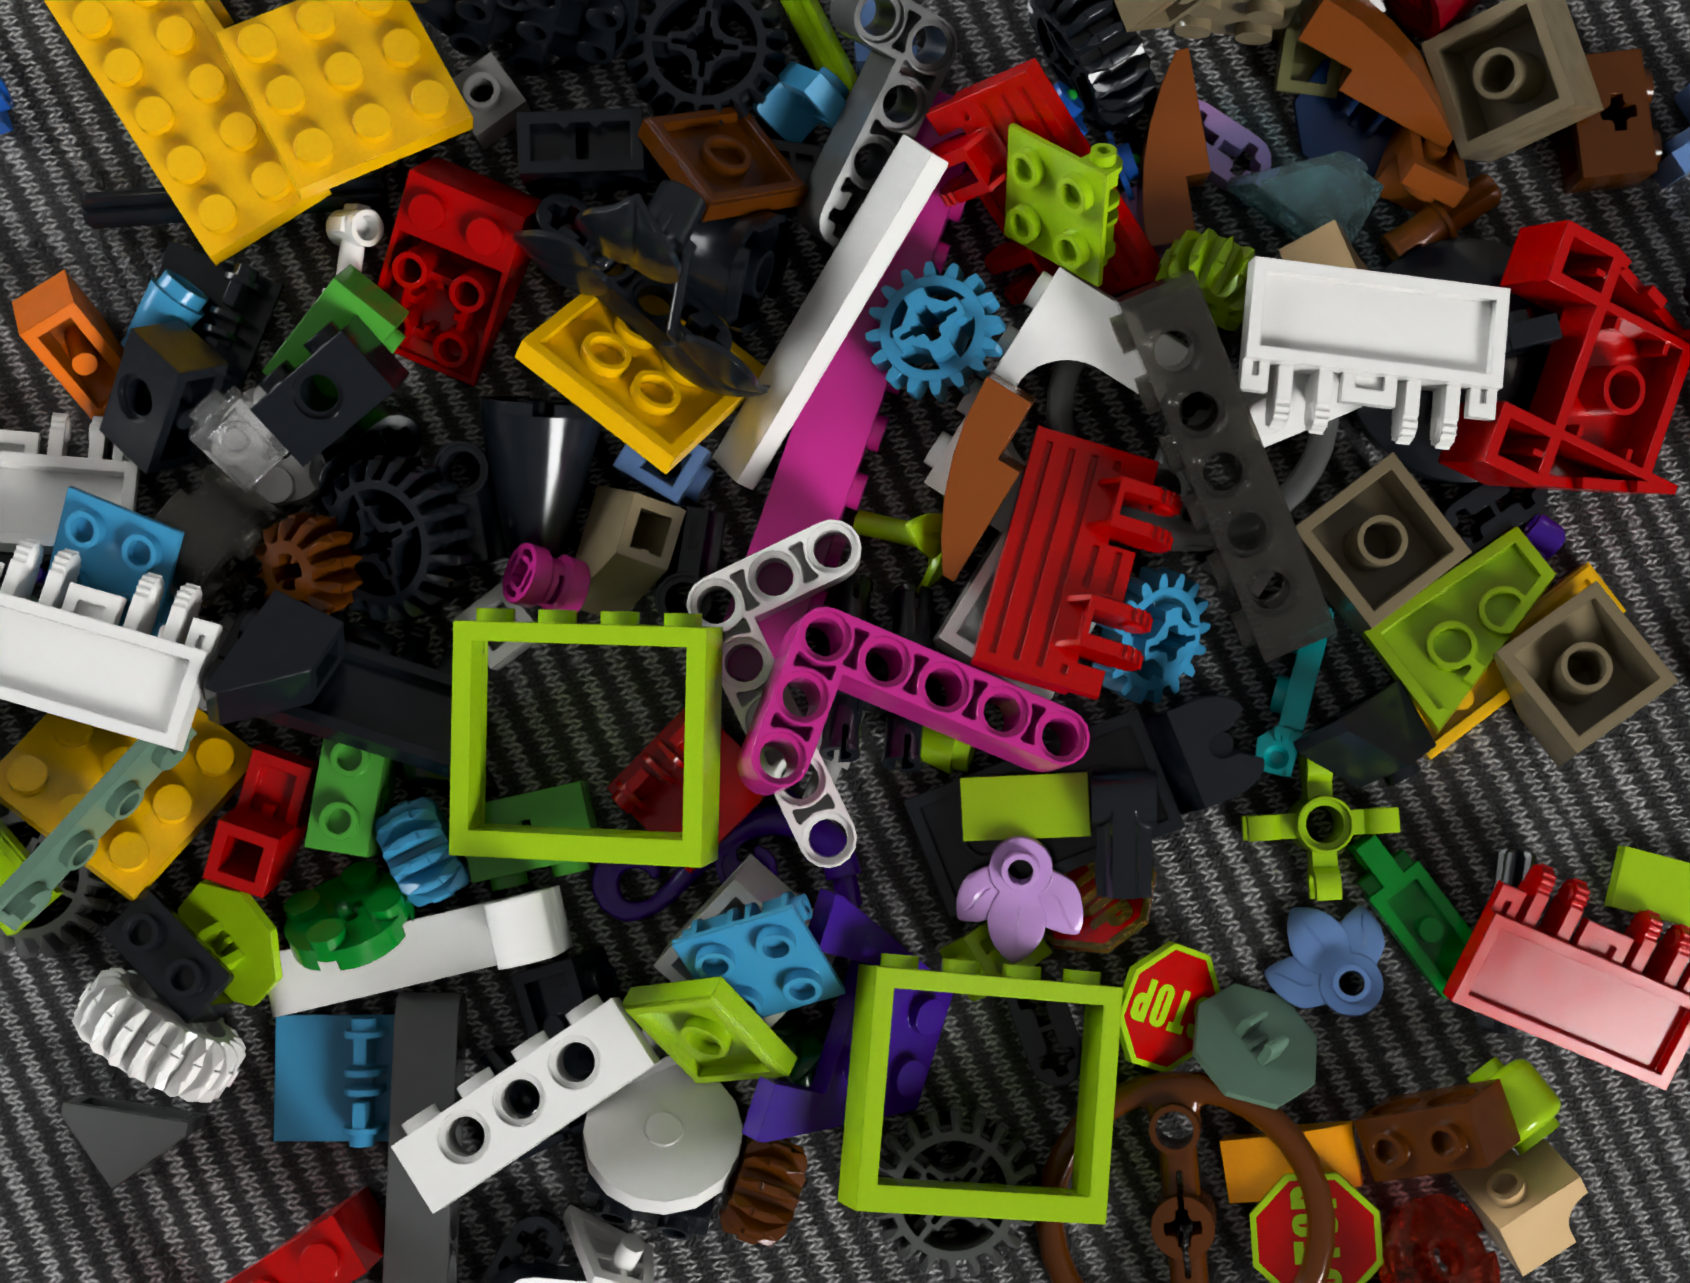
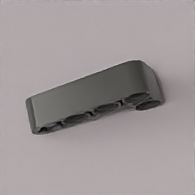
[797,0,958,247]

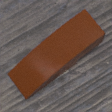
[1298,0,1453,150]
[1136,48,1211,255]
[941,372,1036,582]

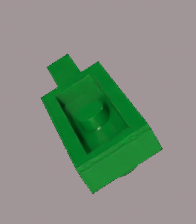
[1347,834,1472,999]

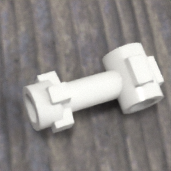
[322,203,384,292]

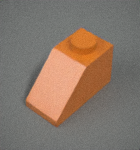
[12,269,124,420]

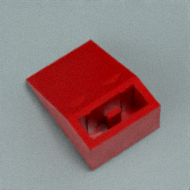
[377,156,542,386]

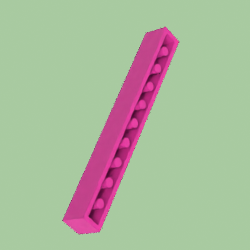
[723,91,968,682]

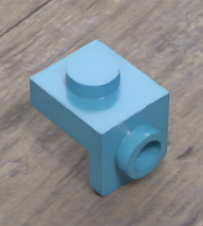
[753,61,850,143]

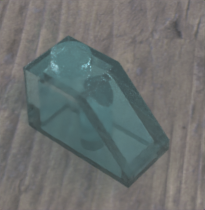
[1225,151,1384,245]

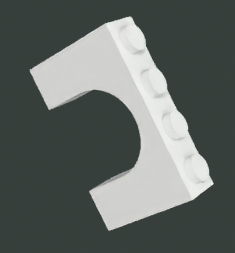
[923,267,1191,533]

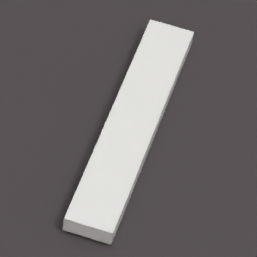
[712,133,949,490]

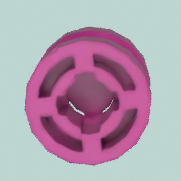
[502,542,590,613]

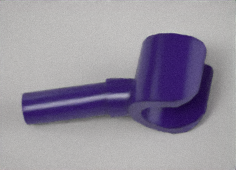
[1522,514,1565,561]

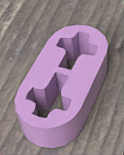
[1198,99,1271,195]

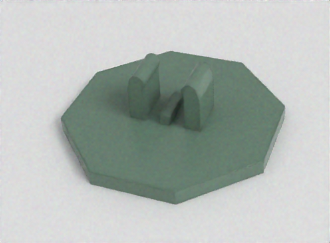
[1192,983,1317,1110]

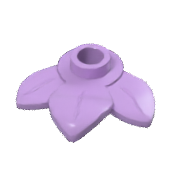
[956,836,1083,963]

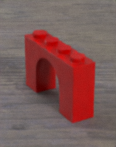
[224,1186,385,1283]

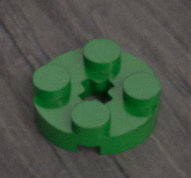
[283,861,415,971]

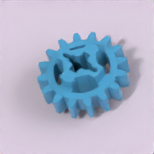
[865,261,1006,403]
[1092,566,1211,704]

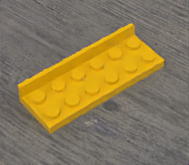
[44,0,332,266]

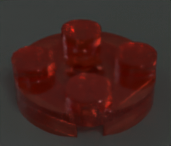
[1379,1193,1500,1283]

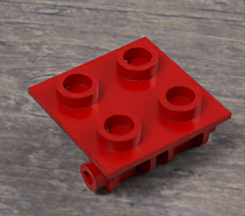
[607,708,767,874]

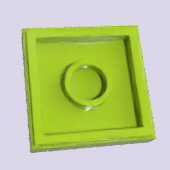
[621,976,798,1084]

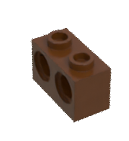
[1354,1078,1521,1182]

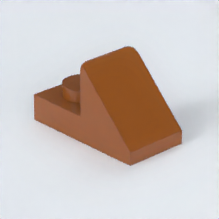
[1372,123,1469,213]

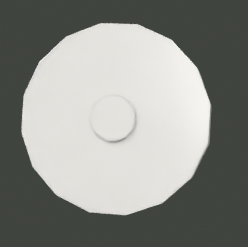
[583,1064,743,1215]

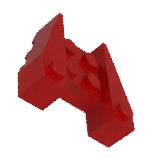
[1438,219,1690,494]

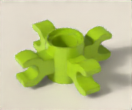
[1241,753,1400,901]

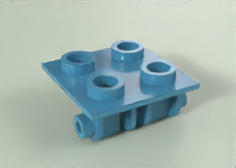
[45,486,185,637]
[671,891,845,1018]
[274,1014,395,1148]

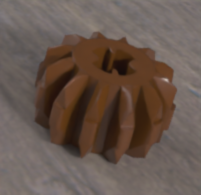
[254,512,364,615]
[719,1137,808,1247]

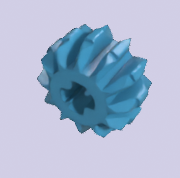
[375,796,470,907]

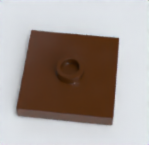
[637,106,809,222]

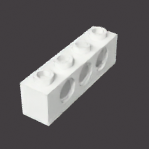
[391,994,661,1214]

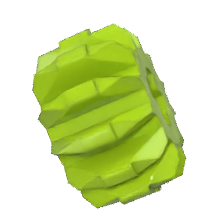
[1155,228,1255,332]

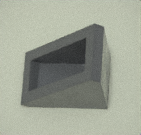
[61,1093,207,1189]

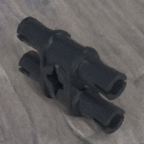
[819,573,937,772]

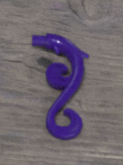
[591,789,863,922]

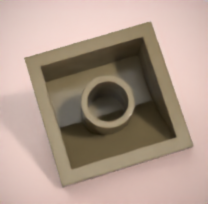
[1493,581,1679,767]

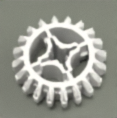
[72,968,246,1103]

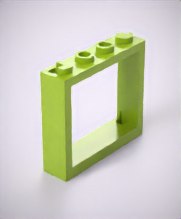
[449,608,723,868]
[837,953,1123,1225]

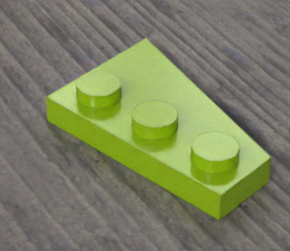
[1361,526,1556,735]

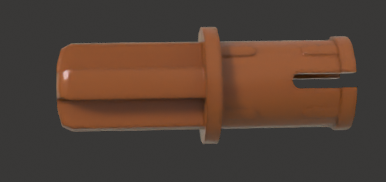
[1380,173,1502,262]

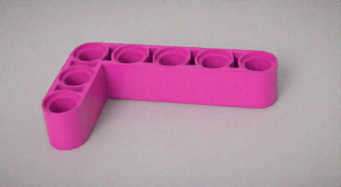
[737,606,1090,796]

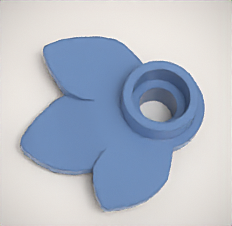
[1264,905,1385,1017]

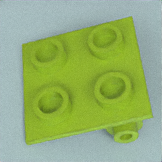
[1004,123,1123,287]

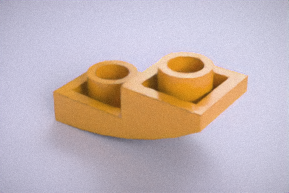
[1219,1120,1363,1204]

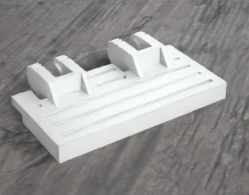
[1237,256,1511,450]
[0,412,140,555]
[0,537,224,752]

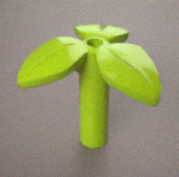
[853,495,944,594]

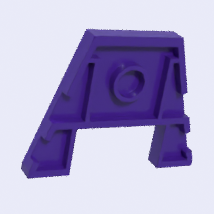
[741,888,953,1143]

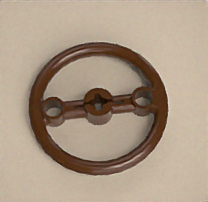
[1036,1071,1335,1283]

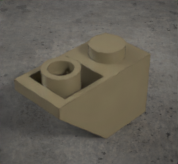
[575,485,686,616]

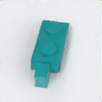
[1255,603,1335,778]

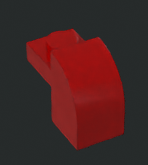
[202,743,319,898]

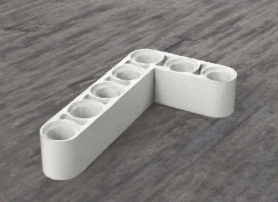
[687,519,861,868]
[268,885,573,1017]

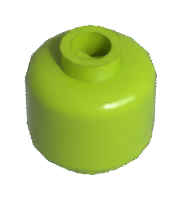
[1466,1056,1561,1155]

